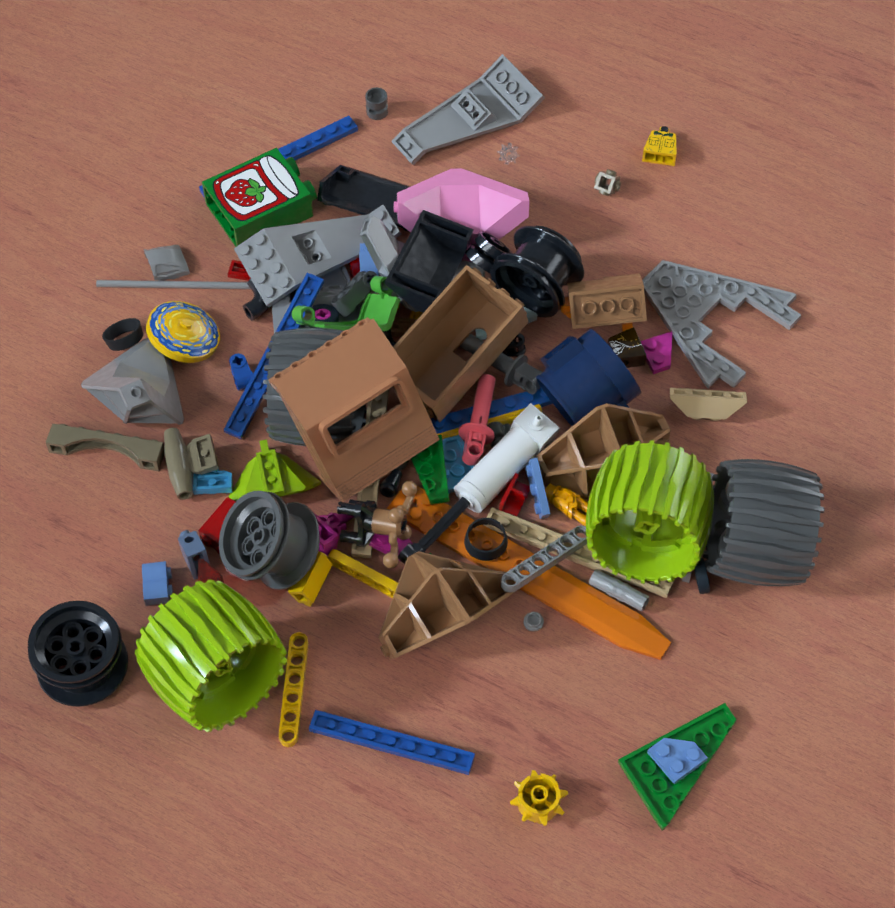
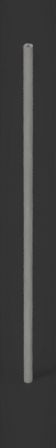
[96,280,383,291]

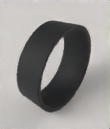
[102,318,143,351]
[464,518,508,561]

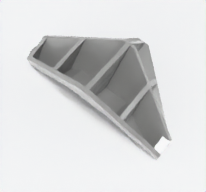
[360,215,485,312]
[81,338,184,425]

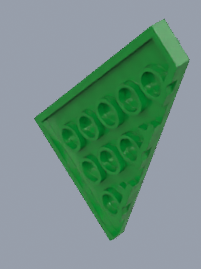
[618,703,736,831]

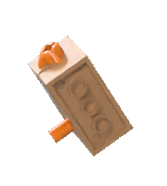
[561,273,647,332]

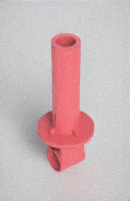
[458,374,496,466]

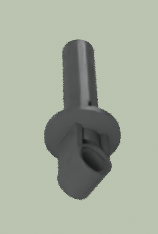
[460,334,542,394]

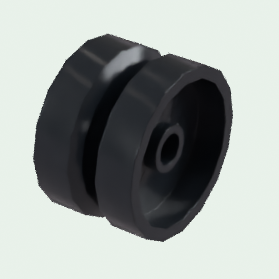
[465,231,512,273]

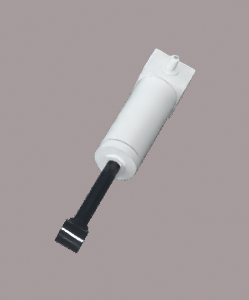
[398,403,560,564]

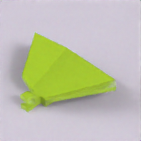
[229,439,321,502]

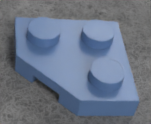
[647,738,708,785]

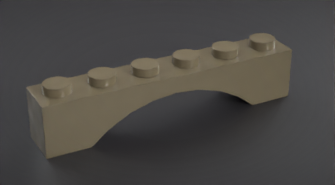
[46,424,164,472]

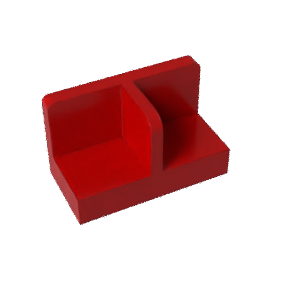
[498,473,530,517]

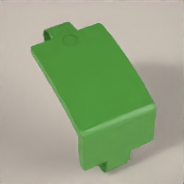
[292,276,400,331]

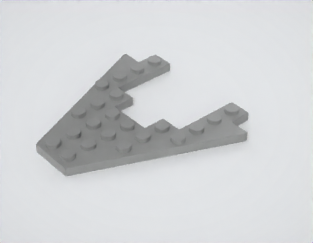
[642,260,801,389]

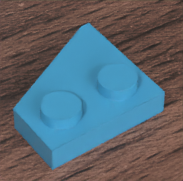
[193,469,233,495]

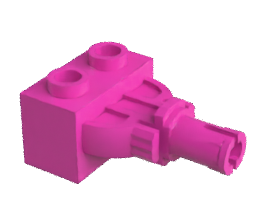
[312,511,354,555]

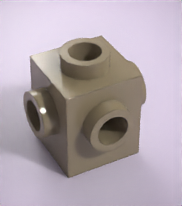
[594,169,621,196]

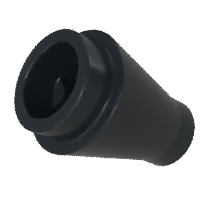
[380,469,402,498]

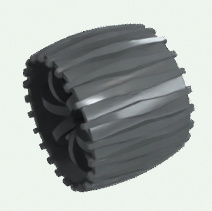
[263,328,367,446]
[702,459,825,586]

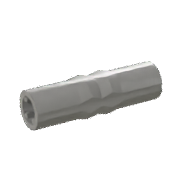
[589,569,649,611]

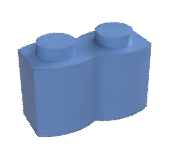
[142,561,173,606]

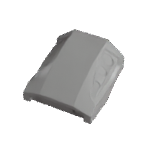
[143,245,190,281]

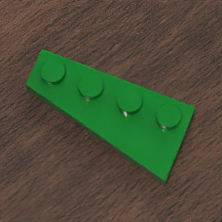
[411,435,450,504]

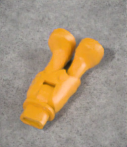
[545,483,588,526]

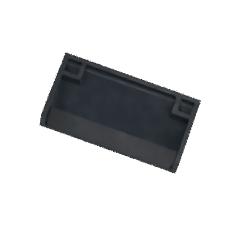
[317,165,410,232]

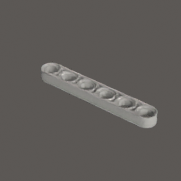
[501,525,587,593]

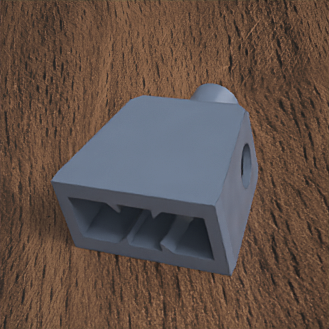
[178,530,212,580]

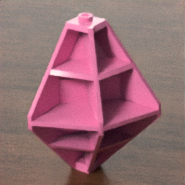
[394,168,529,262]

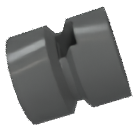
[365,87,388,120]

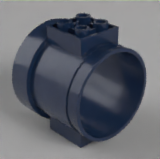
[535,329,642,426]

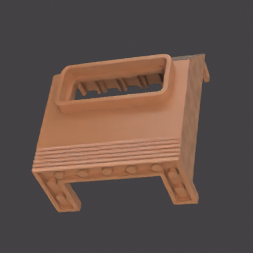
[268,317,440,502]

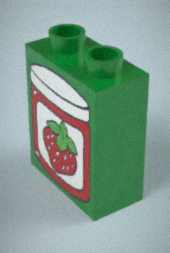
[202,147,317,247]

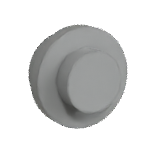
[523,612,544,632]

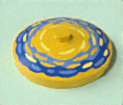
[146,301,220,363]

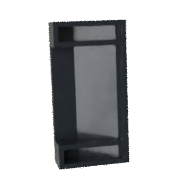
[384,210,474,313]

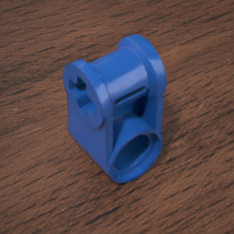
[229,353,253,391]

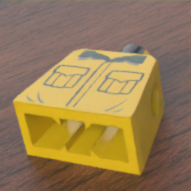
[642,126,677,166]

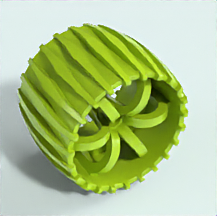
[586,440,714,584]
[135,579,287,732]

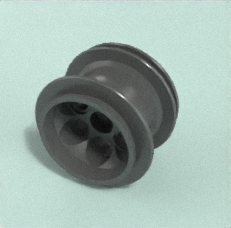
[219,491,320,590]

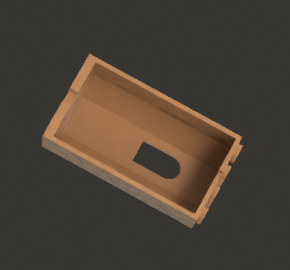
[393,265,529,422]

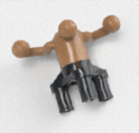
[337,481,417,568]

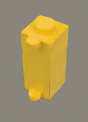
[288,551,333,607]

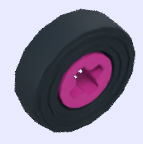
[310,304,339,328]
[694,558,710,594]

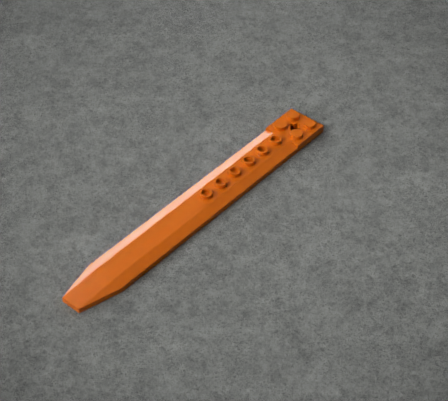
[386,486,671,660]

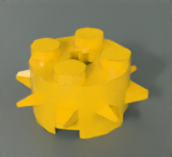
[510,770,568,826]

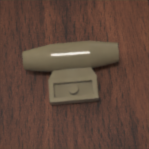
[164,428,219,500]

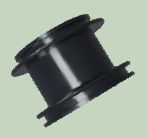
[490,226,585,318]
[28,601,128,707]

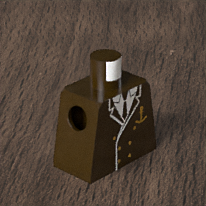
[607,327,646,368]

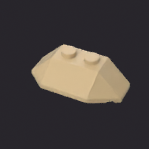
[670,387,747,421]

